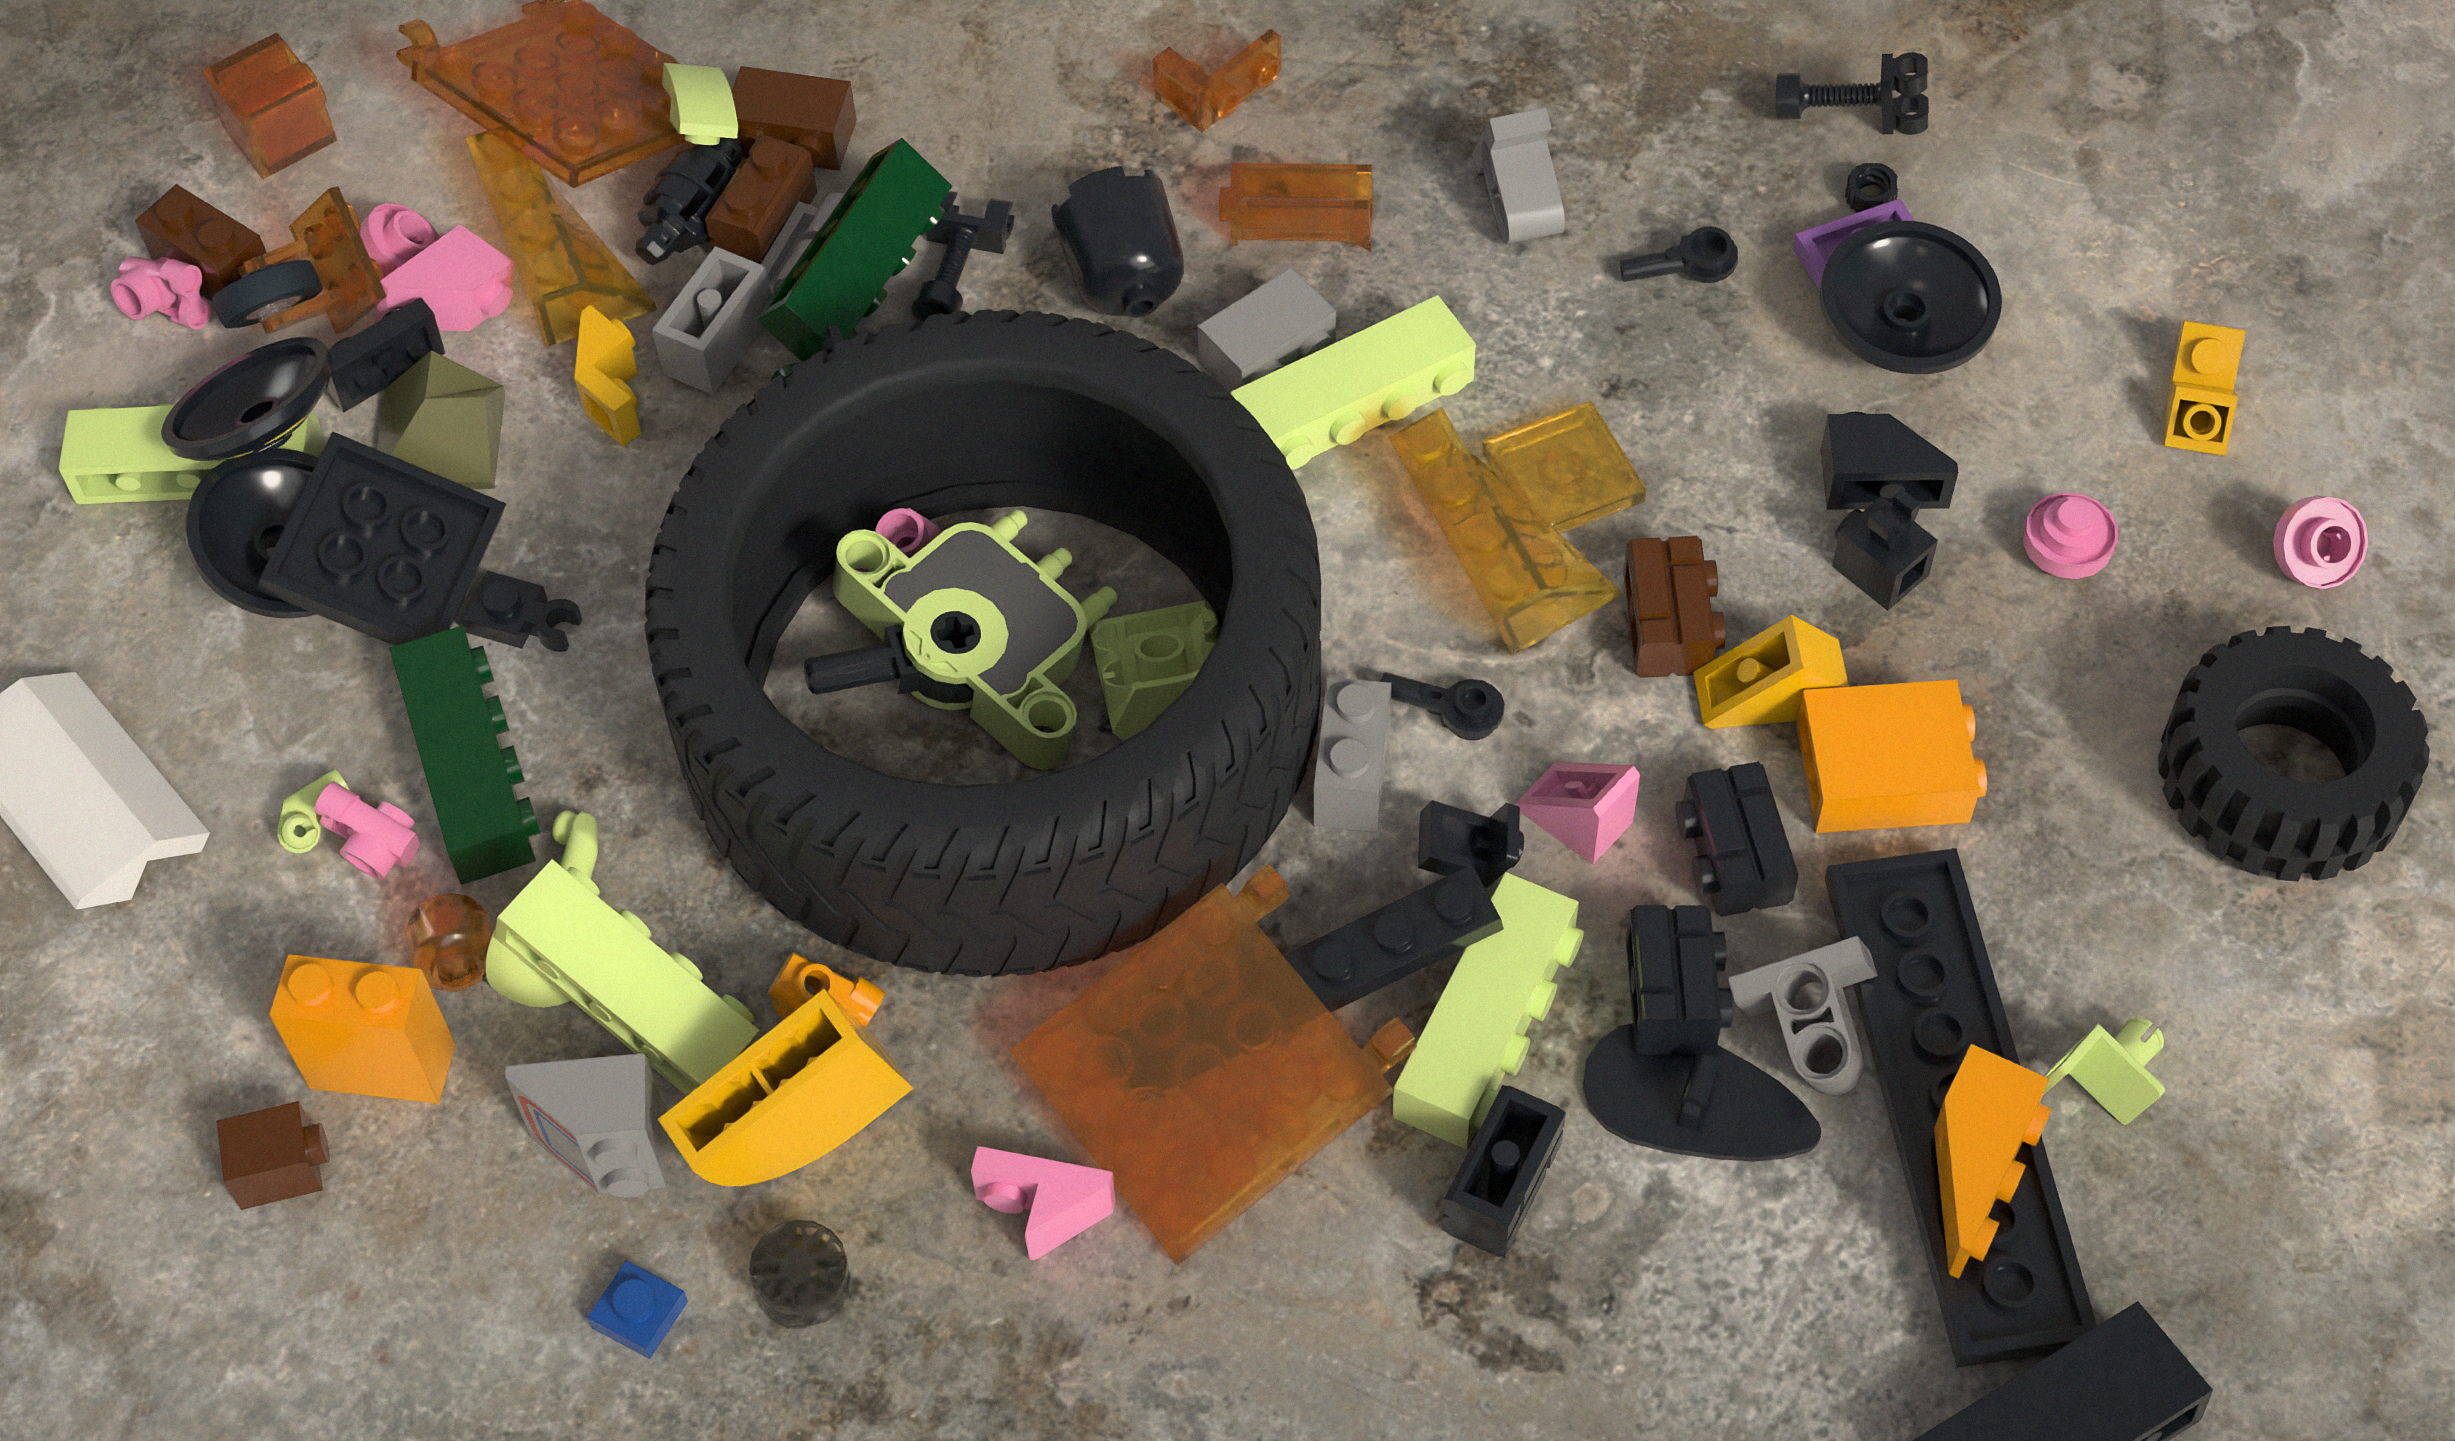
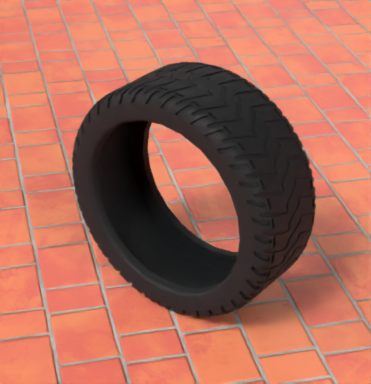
[644,309,1321,977]

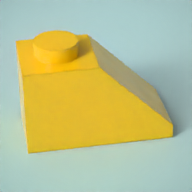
[1693,614,1849,729]

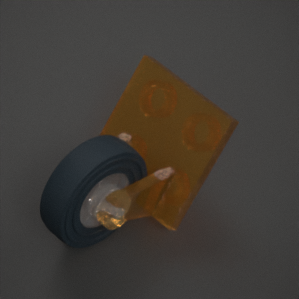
[212,186,387,334]

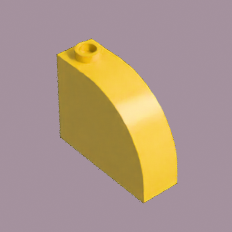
[658,989,914,1186]

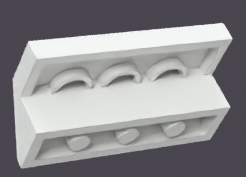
[0,672,210,909]

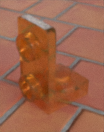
[1153,29,1282,133]

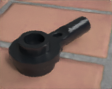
[1620,226,1738,283]
[1381,672,1505,741]

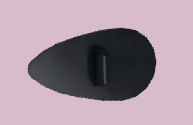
[1582,1023,1821,1162]

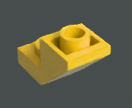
[574,305,642,447]
[2163,319,2246,456]

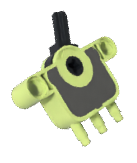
[804,509,1118,770]

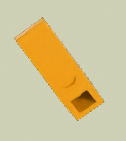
[1934,1044,2052,1279]

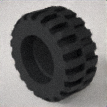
[2158,626,2430,882]

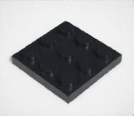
[258,431,506,646]

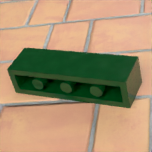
[756,138,952,362]
[389,625,541,885]

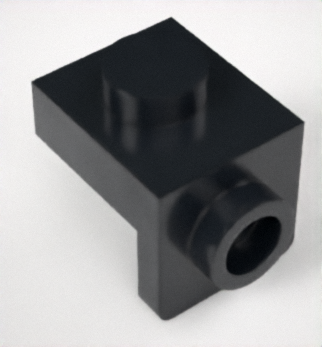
[1418,800,1524,888]

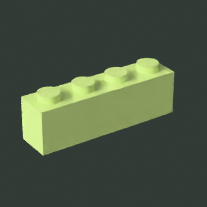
[1230,295,1476,470]
[58,404,324,504]
[494,859,760,1096]
[1393,872,1584,1150]

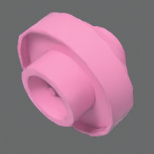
[358,203,440,277]
[2023,492,2118,579]
[2273,495,2368,589]

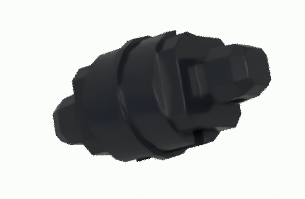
[635,137,744,266]

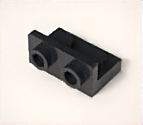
[326,297,446,413]

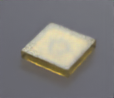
[1482,400,1647,543]

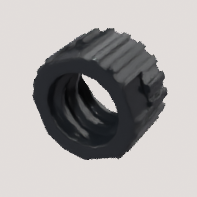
[1845,163,1898,213]

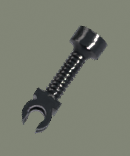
[1776,52,1929,135]
[911,191,1015,322]

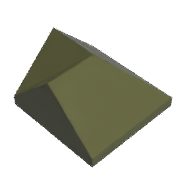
[376,350,505,489]

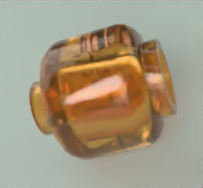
[404,893,493,992]

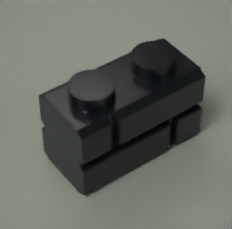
[1675,761,1799,917]
[1625,905,1733,1055]
[1442,1085,1566,1258]

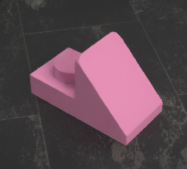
[971,1146,1116,1260]

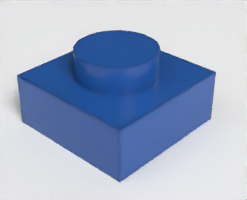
[587,1260,688,1359]

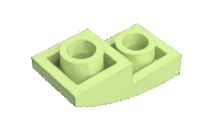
[662,63,738,145]

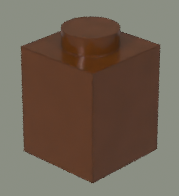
[216,1101,330,1210]

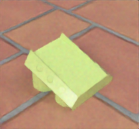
[1088,600,1219,741]

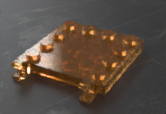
[396,0,686,188]
[1010,864,1418,1266]

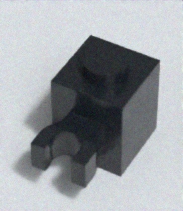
[1832,489,1938,611]

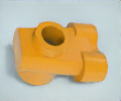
[768,952,885,1027]

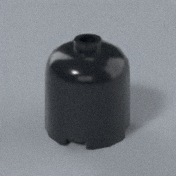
[1051,166,1184,318]

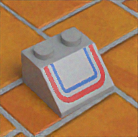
[505,1053,667,1198]

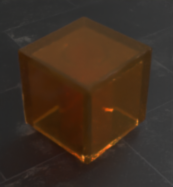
[201,32,338,179]

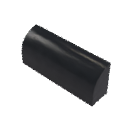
[1913,1301,2213,1441]

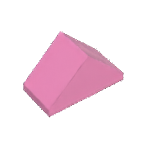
[1515,762,1640,865]

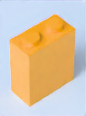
[1796,679,1987,833]
[269,954,456,1104]

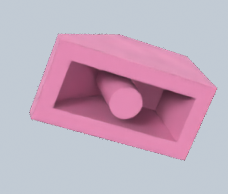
[376,224,514,331]

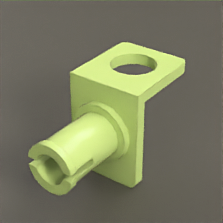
[2043,1017,2165,1125]

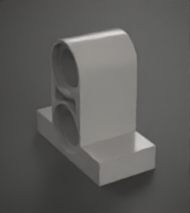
[1472,107,1565,245]
[1728,936,1878,1096]

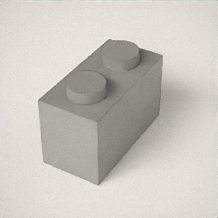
[652,246,772,396]
[1197,267,1336,393]
[1314,677,1391,832]

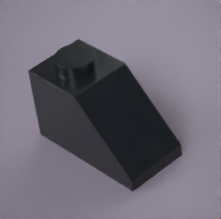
[1820,411,1959,510]

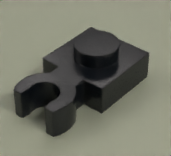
[461,570,582,652]

